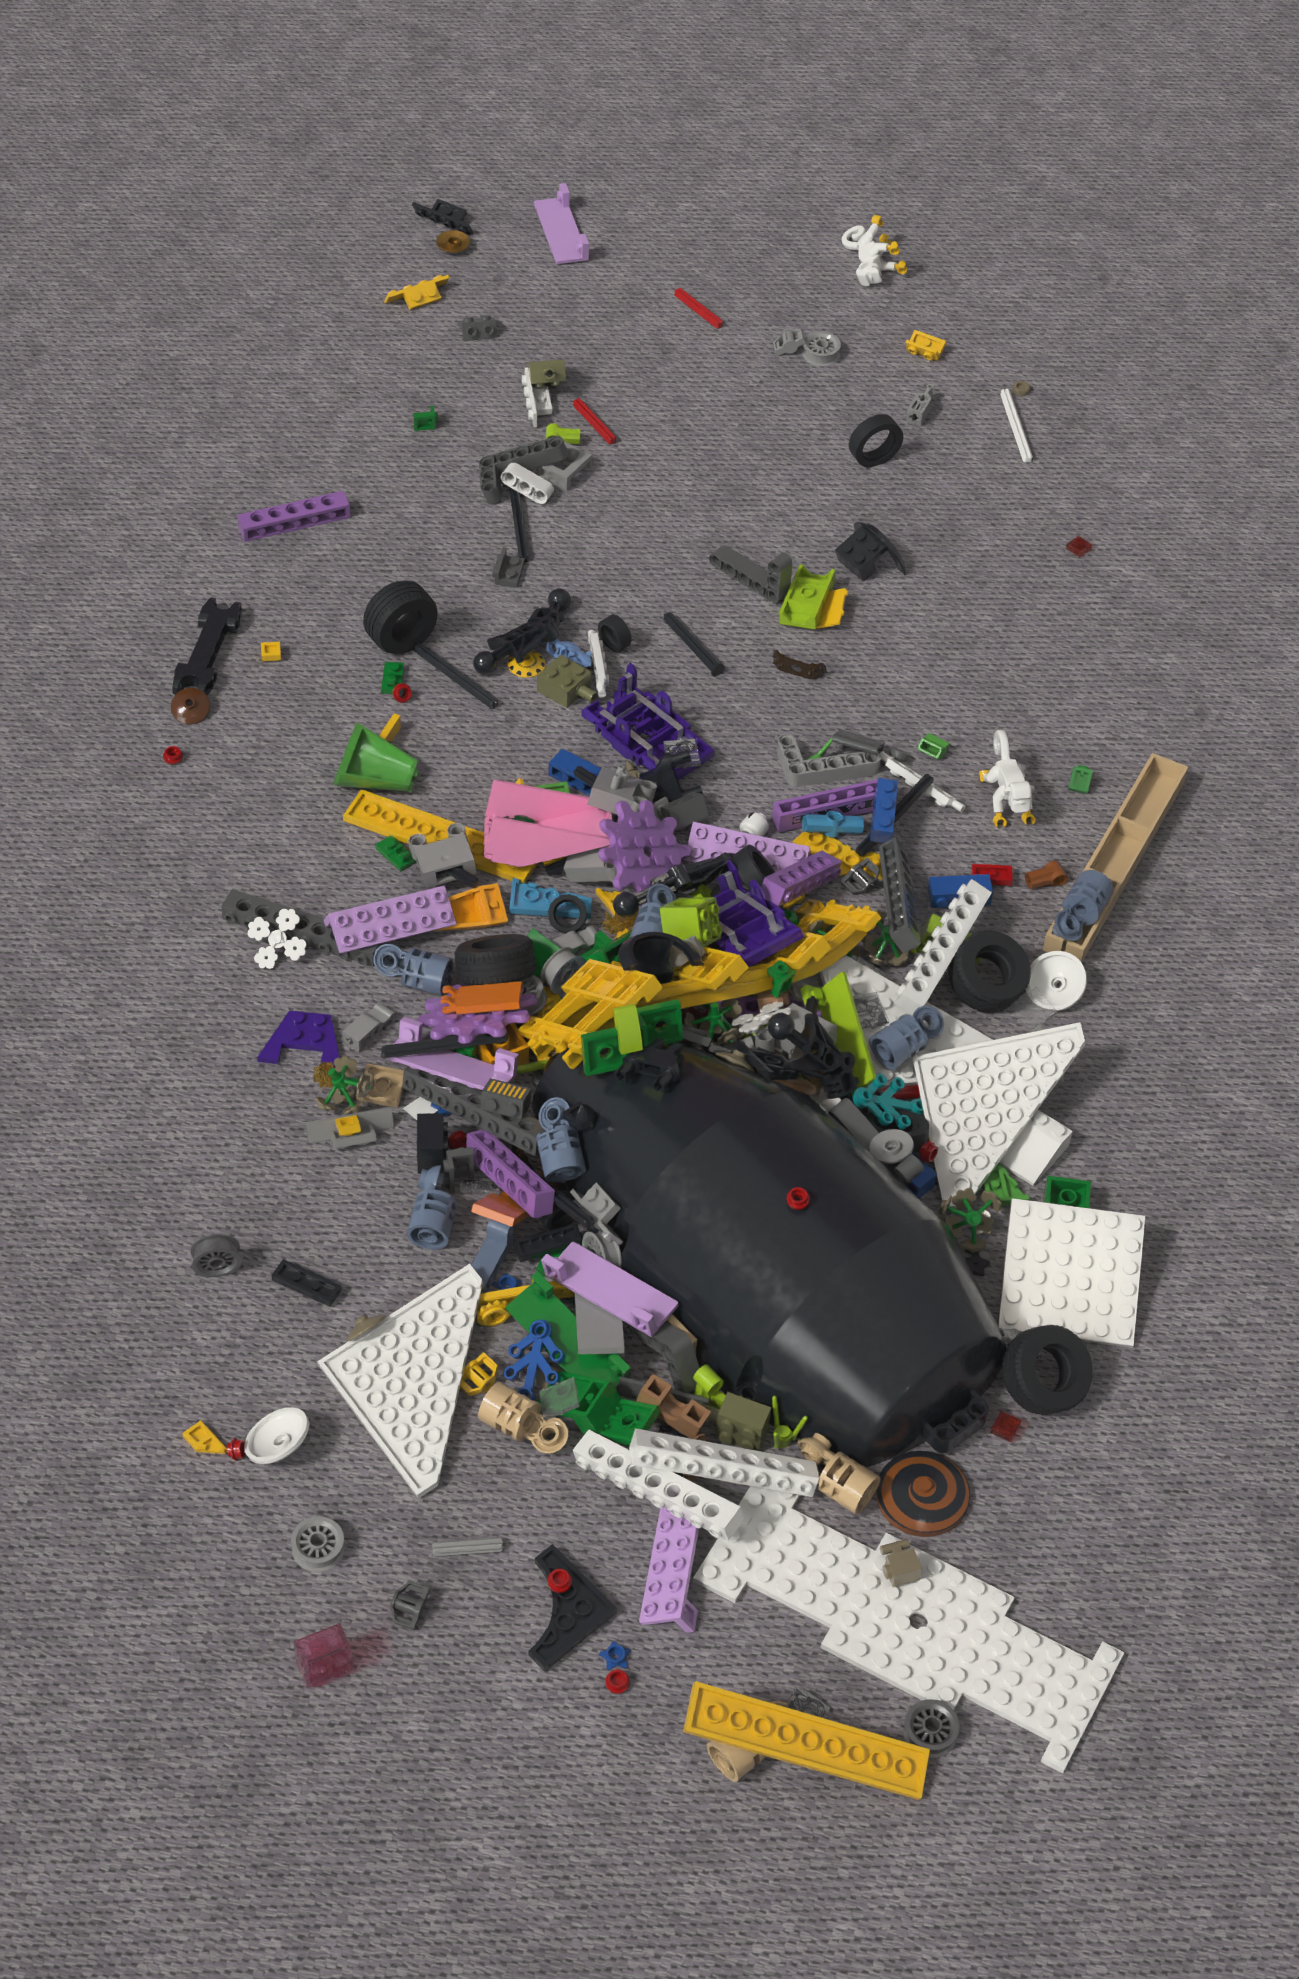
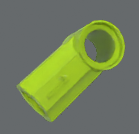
[545,423,581,444]
[693,1364,724,1406]

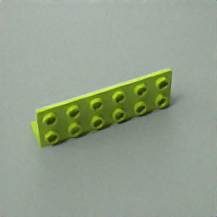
[800,972,876,1097]

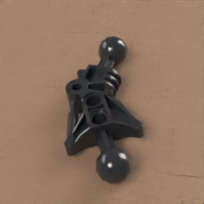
[473,588,571,675]
[613,852,735,918]
[768,1012,867,1116]

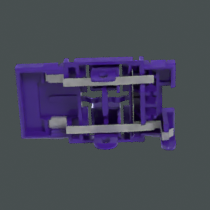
[582,662,715,780]
[708,860,804,967]

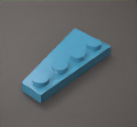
[509,878,592,919]

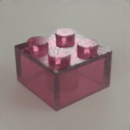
[294,1623,353,1688]

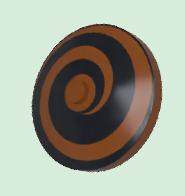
[876,1451,970,1537]

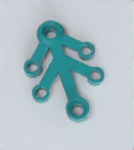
[853,1074,924,1130]

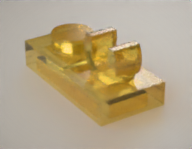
[602,909,639,934]

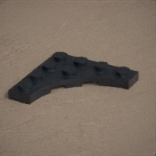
[528,1544,617,1672]

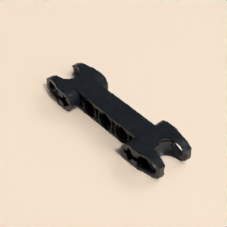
[172,597,242,695]

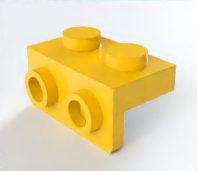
[905,330,946,361]

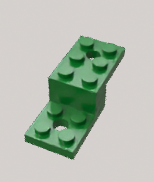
[581,999,683,1077]
[537,1371,661,1446]

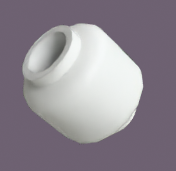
[739,812,769,837]

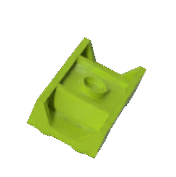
[779,564,836,629]

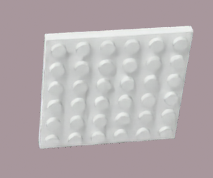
[998,1199,1145,1348]

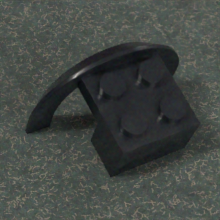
[835,522,906,581]
[618,932,704,984]

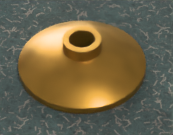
[436,230,470,253]

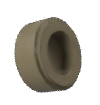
[1012,381,1030,396]

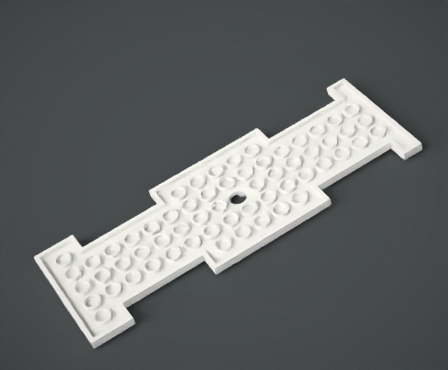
[693,1486,1124,1773]

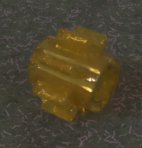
[313,1062,335,1088]

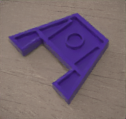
[257,1010,340,1070]

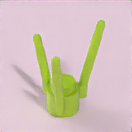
[772,1396,808,1449]

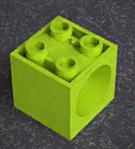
[660,897,722,948]

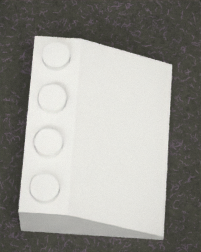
[998,1110,1073,1186]

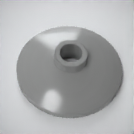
[869,1129,914,1163]

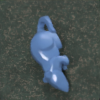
[546,639,592,667]

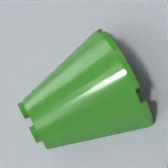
[333,723,419,793]

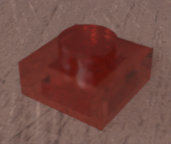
[1066,536,1092,558]
[990,1411,1022,1442]

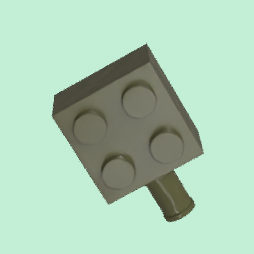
[526,359,566,387]
[537,655,598,708]
[700,1392,771,1451]

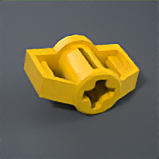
[460,1352,499,1396]

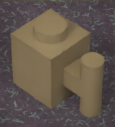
[880,1539,922,1587]

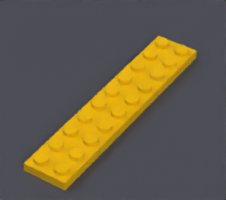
[343,789,538,883]
[683,1681,930,1800]

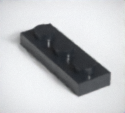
[271,1259,342,1307]

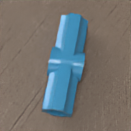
[802,811,864,837]

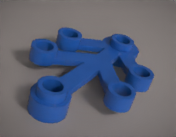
[504,1320,566,1401]

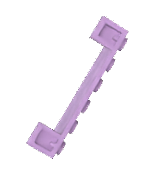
[534,183,589,264]
[684,822,811,872]
[324,885,456,953]
[387,1017,519,1090]
[541,1242,678,1337]
[639,1495,715,1633]

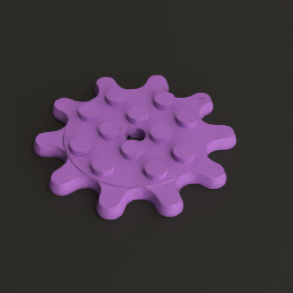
[599,800,691,906]
[418,984,537,1044]

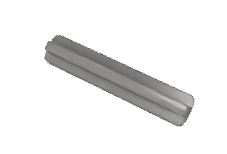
[432,1537,503,1556]

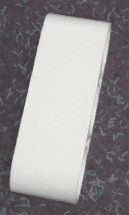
[501,463,554,504]

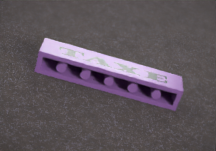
[772,778,885,832]

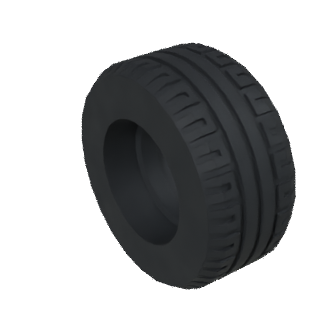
[363,581,438,654]
[948,930,1031,1013]
[454,934,536,986]
[1002,1325,1093,1415]

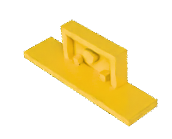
[384,275,450,310]

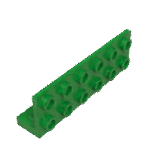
[506,1271,631,1389]

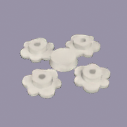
[248,909,307,969]
[732,1001,791,1034]

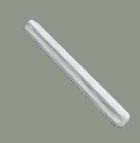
[1000,389,1033,463]

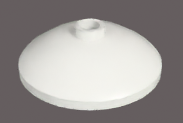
[1026,951,1087,1011]
[244,1407,309,1464]

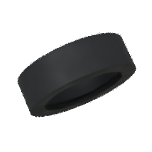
[849,414,904,468]
[732,844,775,890]
[865,1108,929,1154]

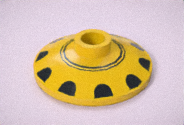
[508,651,546,678]

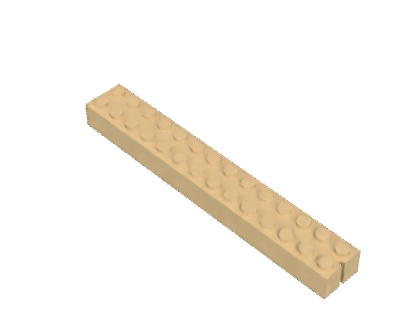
[1043,753,1189,963]

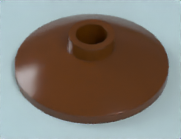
[171,688,210,724]

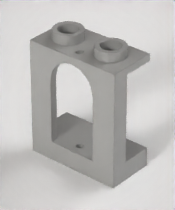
[537,441,592,491]

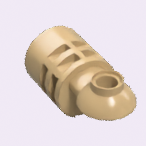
[478,1381,568,1454]
[797,1433,880,1515]
[706,1701,789,1782]

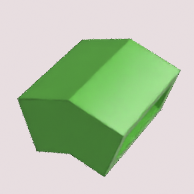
[917,733,949,759]

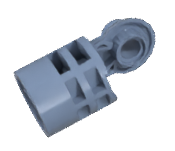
[1053,870,1114,941]
[629,884,676,938]
[373,944,453,996]
[869,1006,944,1070]
[536,1097,586,1183]
[407,1165,457,1250]

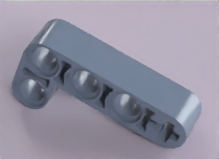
[471,1219,515,1294]

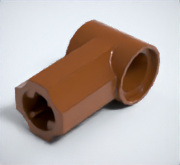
[1025,860,1068,889]

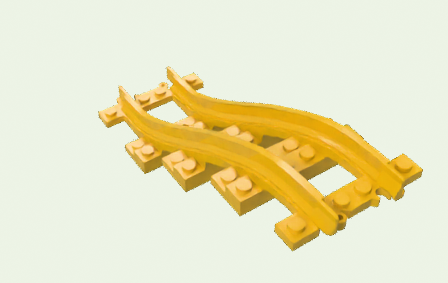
[517,899,881,1069]

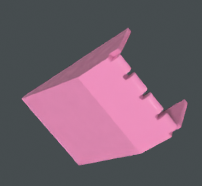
[484,780,612,867]

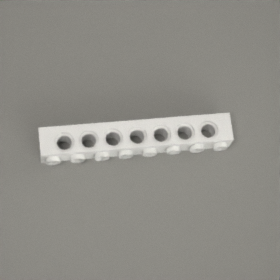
[894,879,992,1015]
[629,1428,819,1497]
[573,1430,744,1541]

